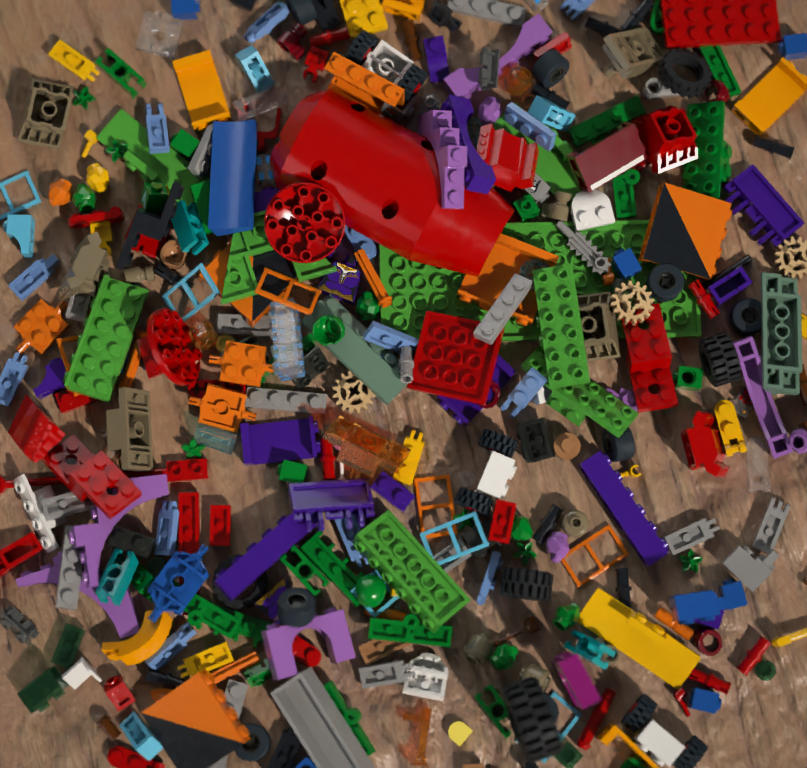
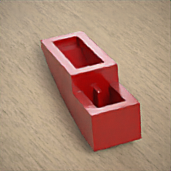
[0,532,43,578]

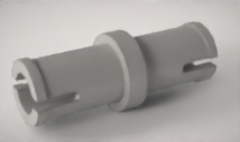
[398,346,414,384]

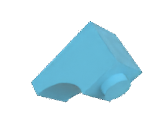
[235,45,275,94]
[527,95,576,132]
[4,214,35,258]
[119,711,163,761]

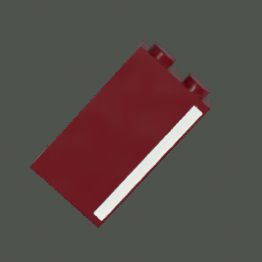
[566,121,647,193]

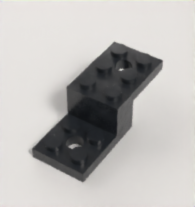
[116,179,185,270]

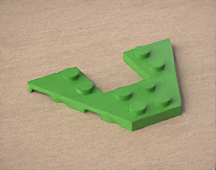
[221,210,337,305]

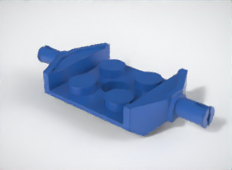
[148,544,209,623]

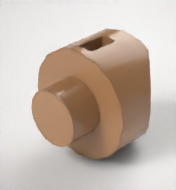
[160,240,188,270]
[553,432,581,461]

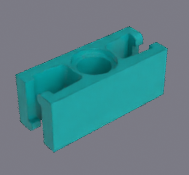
[170,200,209,255]
[95,548,139,606]
[563,629,616,670]

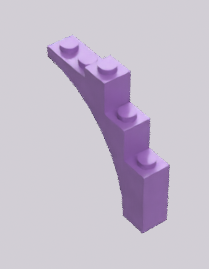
[418,110,467,209]
[68,474,169,589]
[16,551,141,639]

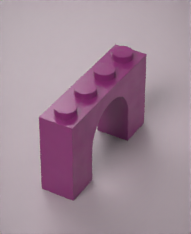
[551,651,601,710]

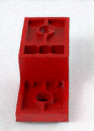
[621,303,678,413]
[42,434,142,519]

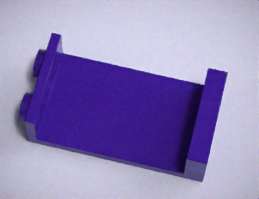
[437,355,516,426]
[240,416,321,466]

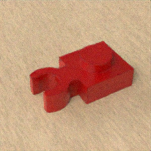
[303,46,330,83]

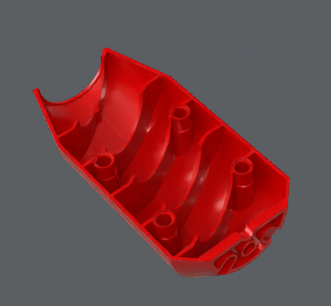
[269,88,515,277]

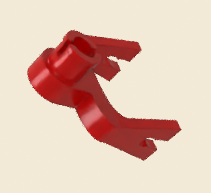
[240,102,283,154]

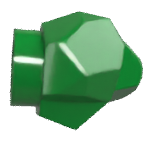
[72,184,96,213]
[356,291,380,320]
[510,512,533,541]
[553,603,579,631]
[489,644,518,671]

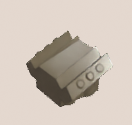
[17,79,73,149]
[56,232,109,301]
[577,291,622,362]

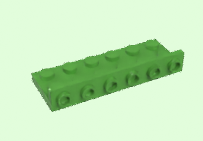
[63,274,149,403]
[352,509,471,633]

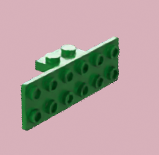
[682,101,732,200]

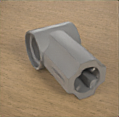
[642,78,680,101]

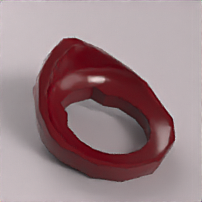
[703,80,730,102]
[478,380,500,409]
[694,627,722,656]

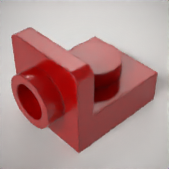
[104,674,136,712]

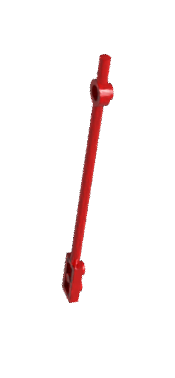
[0,458,209,495]

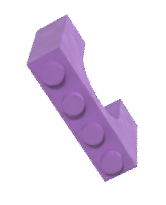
[261,607,356,680]

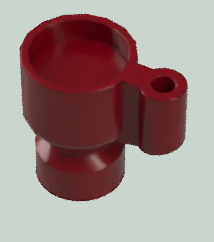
[276,22,308,61]

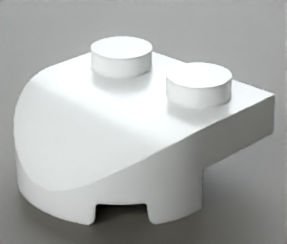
[569,190,615,232]
[403,653,448,701]

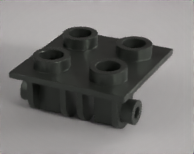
[286,345,330,390]

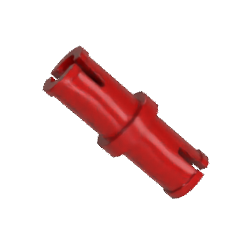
[309,27,350,47]
[687,279,721,319]
[320,438,336,480]
[736,636,771,676]
[688,667,731,695]

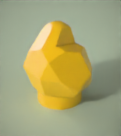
[86,163,110,192]

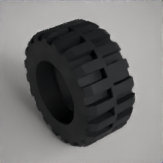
[502,677,562,763]

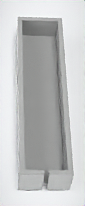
[270,666,375,768]

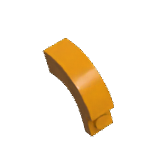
[101,610,173,666]

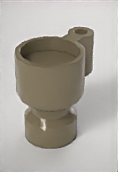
[540,191,572,222]
[124,265,155,287]
[595,637,620,665]

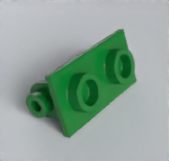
[244,658,272,688]

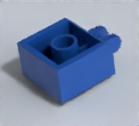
[668,590,732,625]

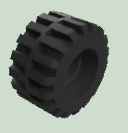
[698,332,741,387]
[500,567,554,602]

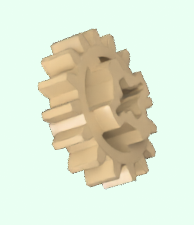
[773,237,807,280]
[609,281,654,325]
[333,370,376,414]

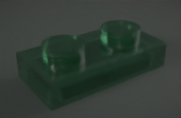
[51,623,87,669]

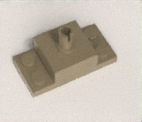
[602,27,665,79]
[100,387,153,472]

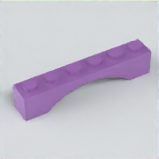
[443,13,552,99]
[733,336,793,458]

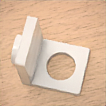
[62,658,102,689]

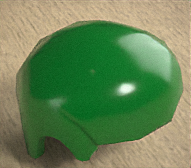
[312,314,345,346]
[355,574,386,608]

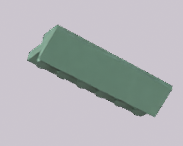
[761,272,802,396]
[300,294,408,405]

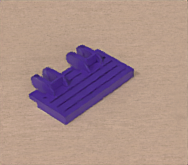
[724,164,805,247]
[288,479,375,532]

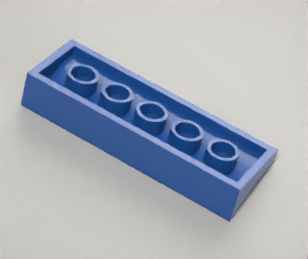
[208,119,257,236]

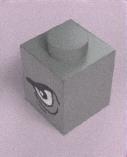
[519,172,551,204]

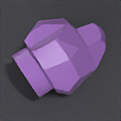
[478,96,502,125]
[789,428,807,454]
[546,532,570,563]

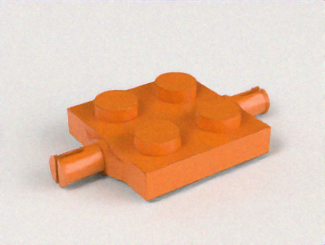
[14,299,71,355]
[209,341,278,387]
[188,383,257,433]

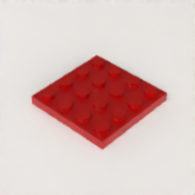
[407,310,505,406]

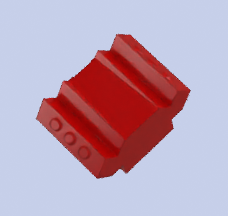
[631,105,698,174]
[477,123,539,192]
[7,394,66,463]
[680,411,730,477]

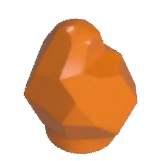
[48,178,73,207]

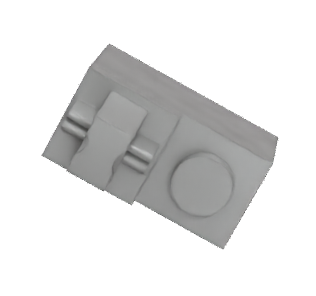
[722,544,779,592]

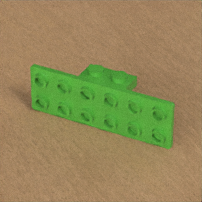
[492,103,582,207]
[97,109,210,207]
[532,264,590,389]
[521,346,638,438]

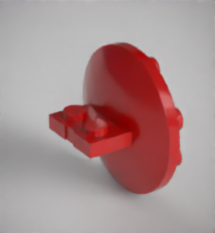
[264,182,345,263]
[136,308,202,386]

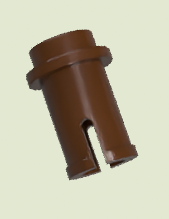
[96,714,121,742]

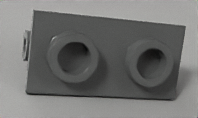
[478,47,500,91]
[0,606,39,646]

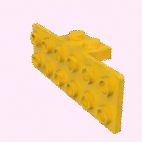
[578,587,701,689]

